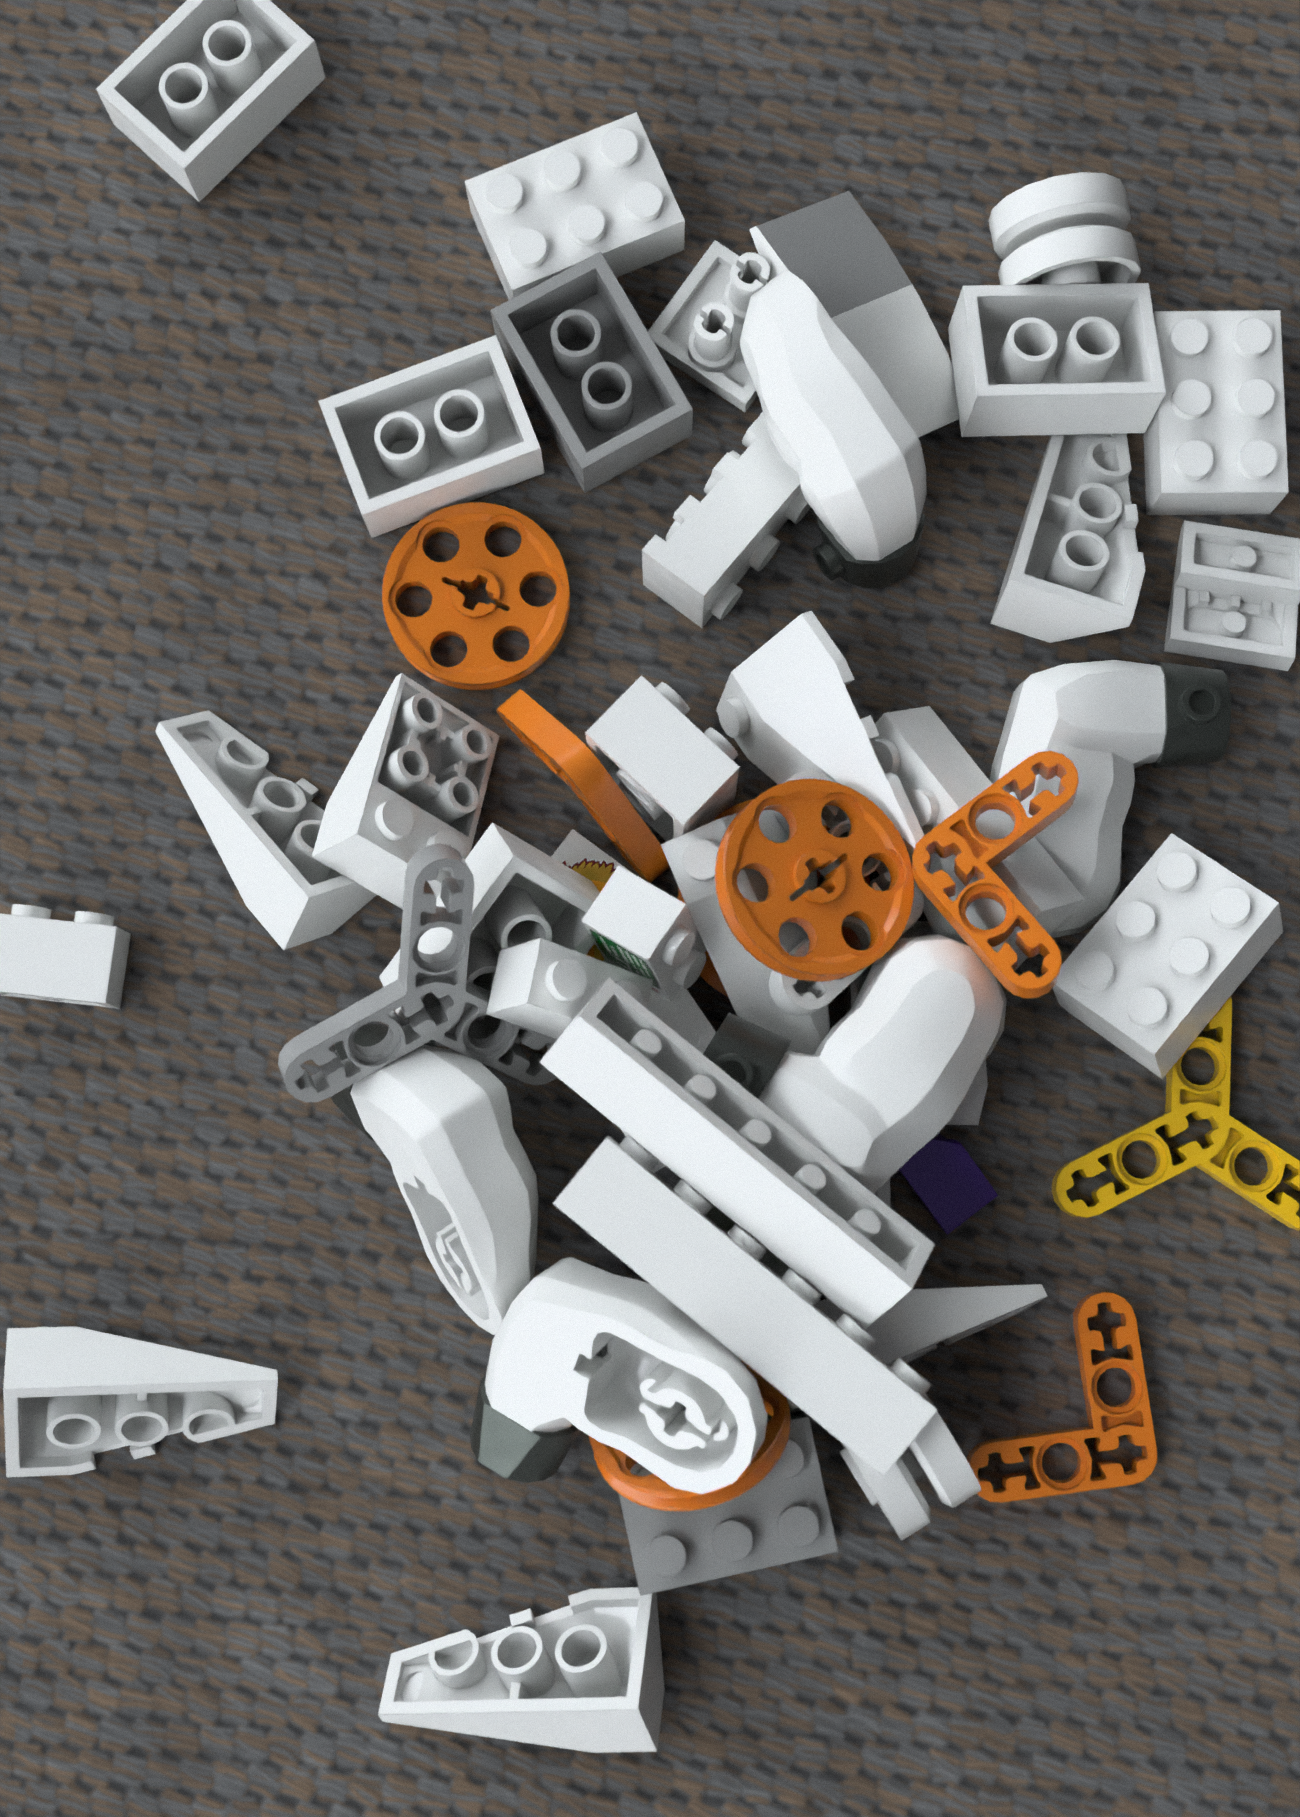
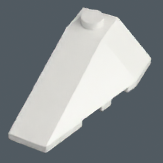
[990,434,1145,643]
[716,611,924,864]
[155,710,377,950]
[661,810,830,1055]
[787,1284,1047,1415]
[3,1326,278,1477]
[378,1587,665,1753]

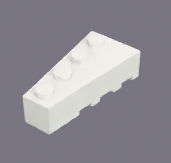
[642,412,811,628]
[873,706,1085,969]

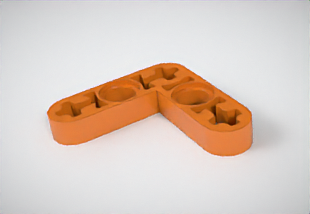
[496,689,670,883]
[912,751,1079,999]
[966,1291,1157,1503]

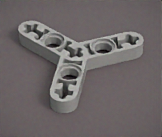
[278,844,557,1102]

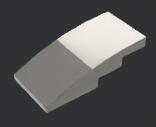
[749,191,959,438]

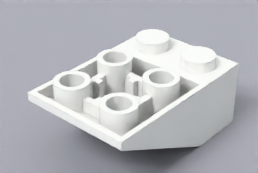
[312,673,499,909]

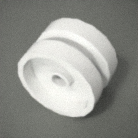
[989,172,1141,285]
[839,1394,982,1541]

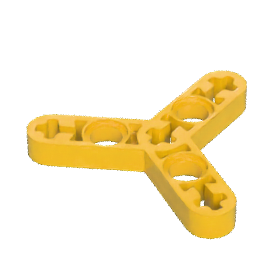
[1051,996,1300,1231]

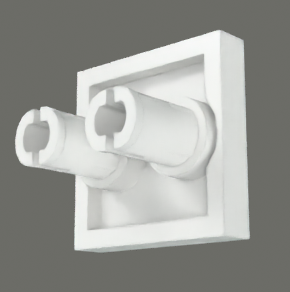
[648,240,770,412]

